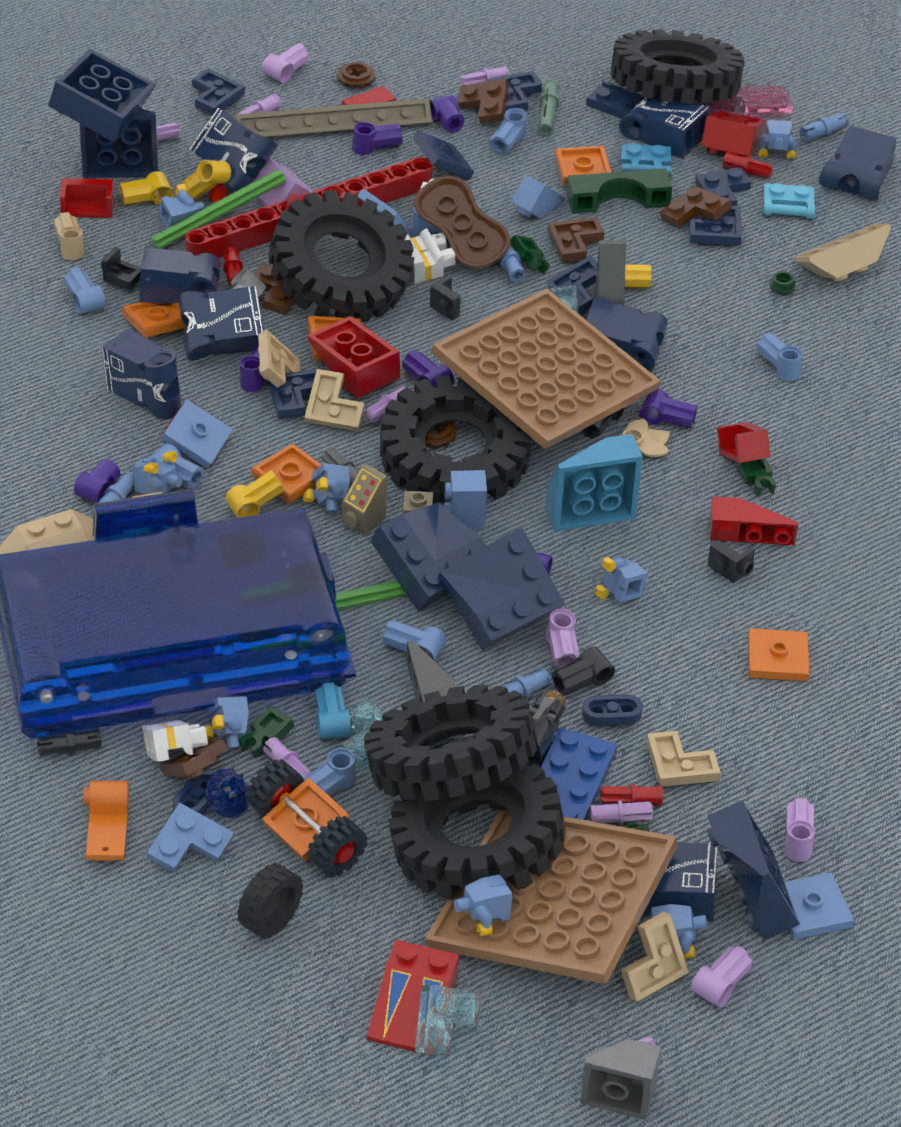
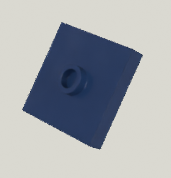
[413,130,474,179]

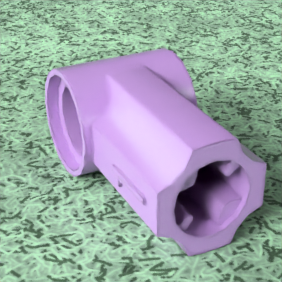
[262,43,309,83]
[545,608,580,668]
[784,798,815,862]
[691,945,753,1008]

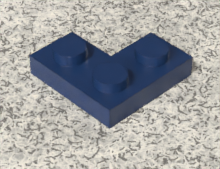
[192,68,245,115]
[489,71,542,111]
[695,167,751,206]
[689,206,742,246]
[546,256,597,314]
[268,369,317,419]

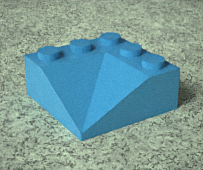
[545,434,643,531]

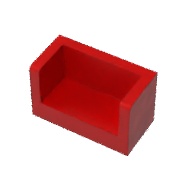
[60,178,114,218]
[717,422,771,463]

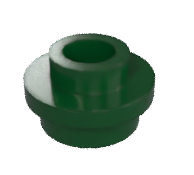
[770,271,796,295]

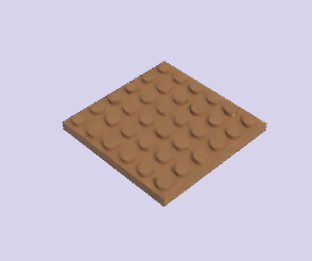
[431,289,661,449]
[425,810,678,984]

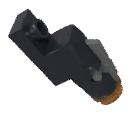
[527,690,566,768]

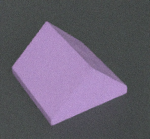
[254,158,312,206]

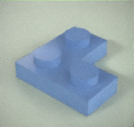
[146,802,234,873]

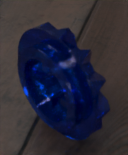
[206,768,248,818]

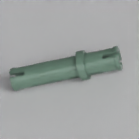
[538,80,559,137]

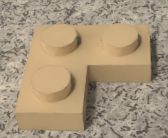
[258,329,301,387]
[305,369,365,432]
[646,731,721,787]
[621,912,689,1002]

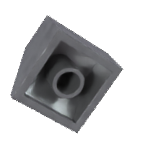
[580,1039,661,1120]

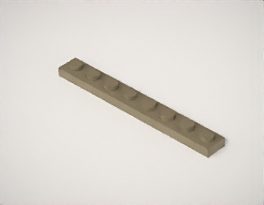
[234,98,432,138]

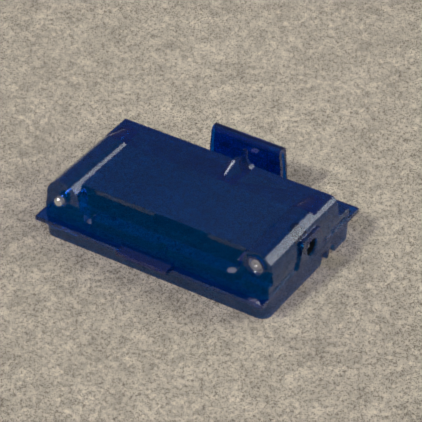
[0,489,356,738]

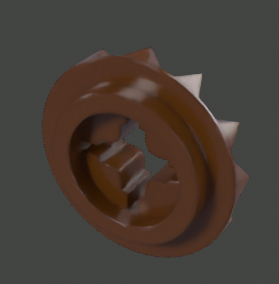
[337,62,376,89]
[425,421,457,449]

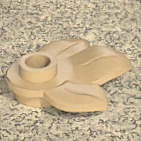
[620,419,670,457]

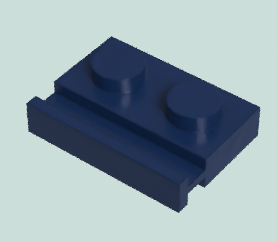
[586,81,646,119]

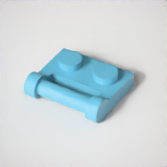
[763,183,815,220]

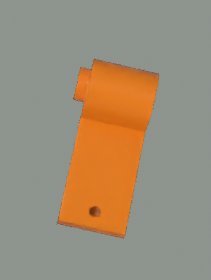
[83,780,129,862]

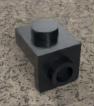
[101,247,141,291]
[430,275,461,321]
[708,540,755,583]

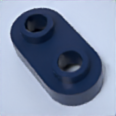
[582,694,643,726]
[173,770,222,815]

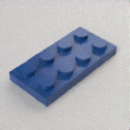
[541,727,617,820]

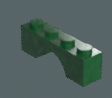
[566,168,672,214]

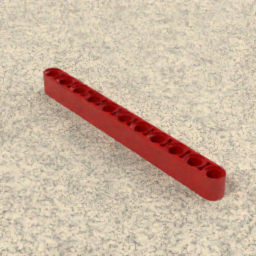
[185,157,433,258]

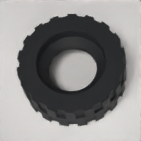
[237,863,304,939]

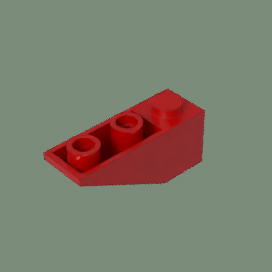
[709,496,798,545]

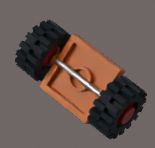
[245,759,367,878]

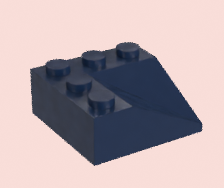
[48,48,156,142]
[79,108,158,179]
[370,503,487,611]
[439,528,565,650]
[707,800,800,940]

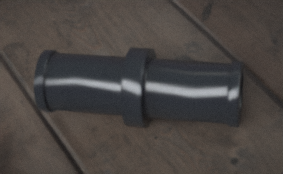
[37,728,102,756]

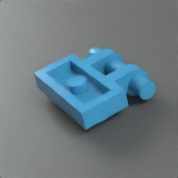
[621,144,671,176]

